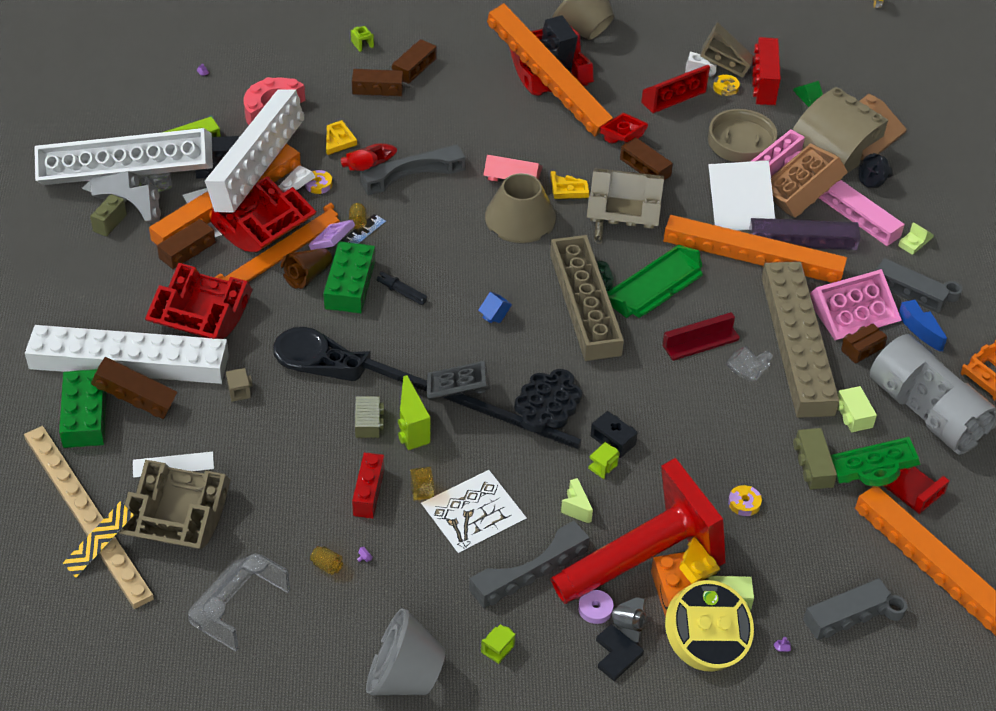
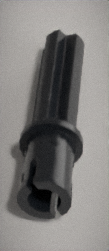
[377,271,427,305]

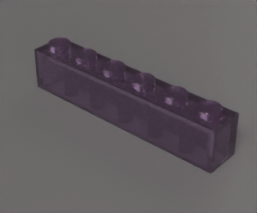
[749,218,861,250]

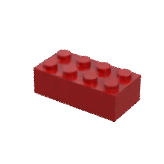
[752,37,781,105]

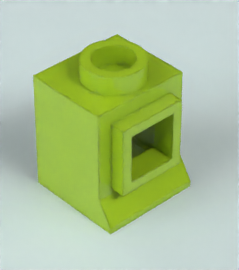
[351,26,374,52]
[588,442,620,479]
[481,624,515,664]

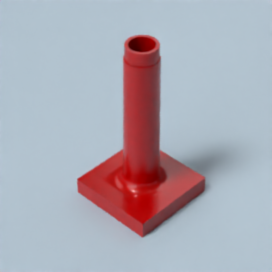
[550,458,726,604]

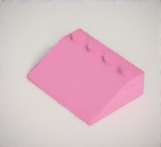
[810,269,902,341]

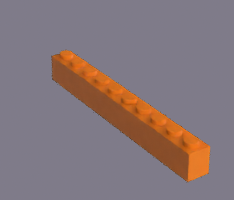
[487,3,613,136]
[149,143,301,245]
[663,215,847,283]
[855,486,996,636]

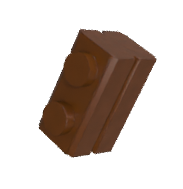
[841,324,887,363]

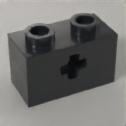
[590,411,638,458]

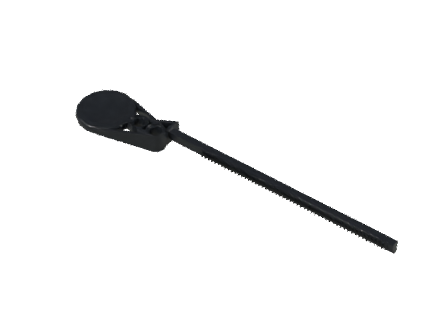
[273,327,581,449]

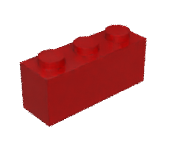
[352,452,385,519]

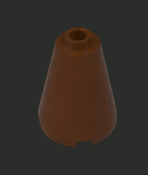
[281,248,332,289]

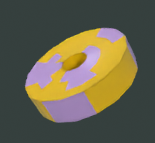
[305,170,332,194]
[728,485,762,516]

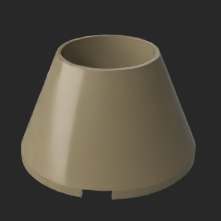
[552,0,615,40]
[485,173,556,243]

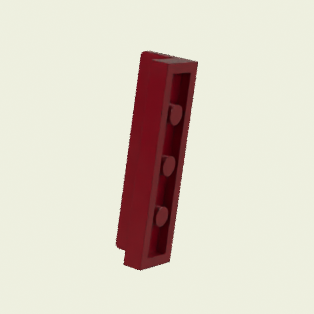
[662,312,740,361]

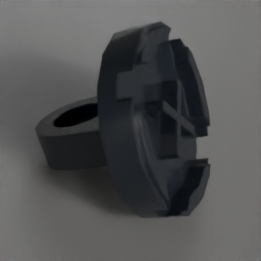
[858,153,893,188]

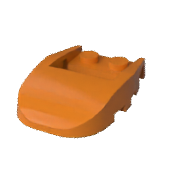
[961,340,996,401]

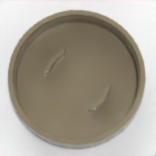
[708,109,777,163]

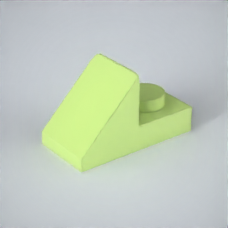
[898,222,934,255]
[561,478,593,523]

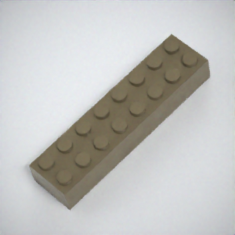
[550,235,624,361]

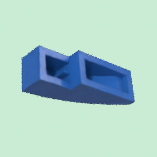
[899,300,947,351]

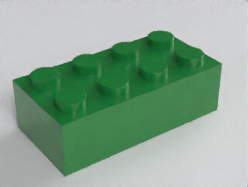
[323,242,375,313]
[59,369,107,448]

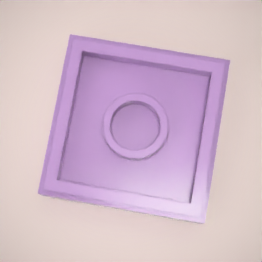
[308,220,355,250]

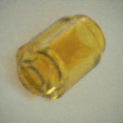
[349,203,367,229]
[310,546,343,575]

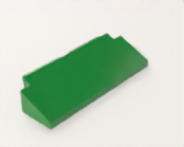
[607,245,703,318]

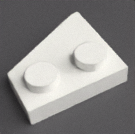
[278,165,315,192]

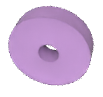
[578,590,614,624]

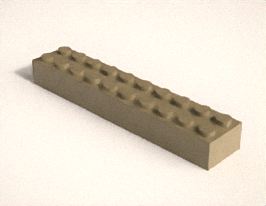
[762,262,839,418]

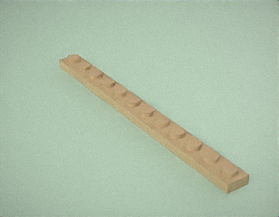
[24,426,154,609]

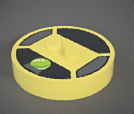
[665,580,754,672]

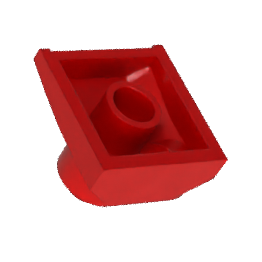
[600,113,648,143]

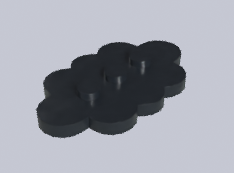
[514,369,583,432]

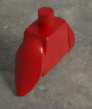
[341,143,397,171]

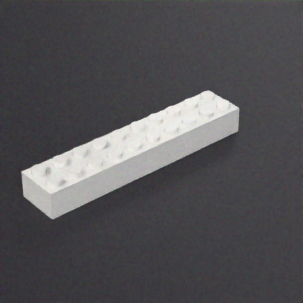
[205,90,304,212]
[35,128,213,185]
[25,325,229,384]

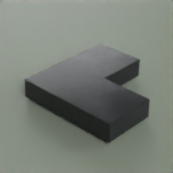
[596,624,644,681]

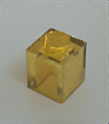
[410,467,434,501]

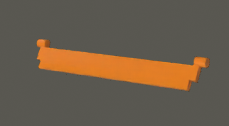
[215,203,340,282]

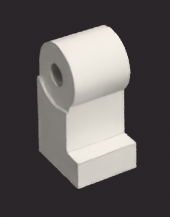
[685,52,717,76]

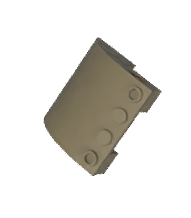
[793,87,888,173]
[587,168,664,229]
[118,459,231,550]

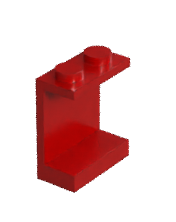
[883,466,950,514]

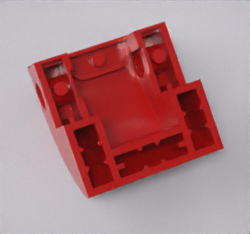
[509,27,594,96]
[210,176,316,252]
[145,263,253,339]

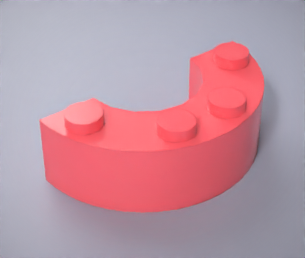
[244,77,305,125]

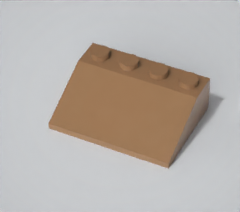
[860,94,907,160]
[771,143,848,218]

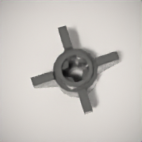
[612,597,652,643]

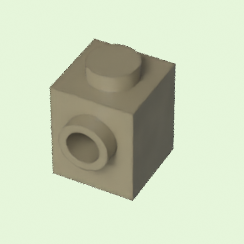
[226,368,253,402]

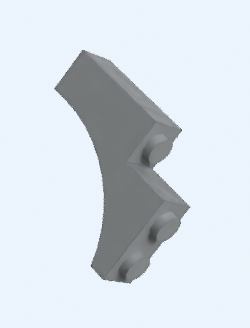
[90,171,161,224]

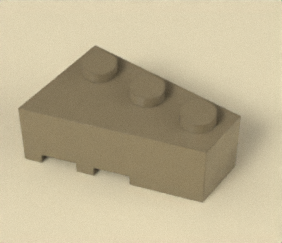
[700,22,753,78]

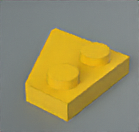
[326,120,357,155]
[550,171,589,199]
[679,537,720,584]

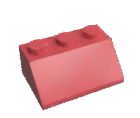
[484,155,542,182]

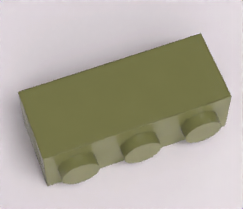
[793,428,837,490]

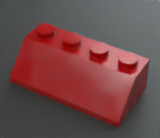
[641,65,710,113]

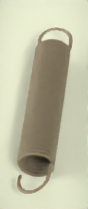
[594,219,604,244]

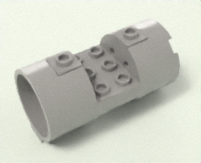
[870,334,996,455]

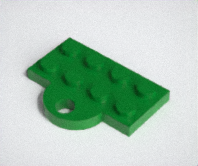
[831,437,920,486]

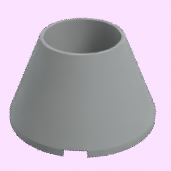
[366,608,446,696]

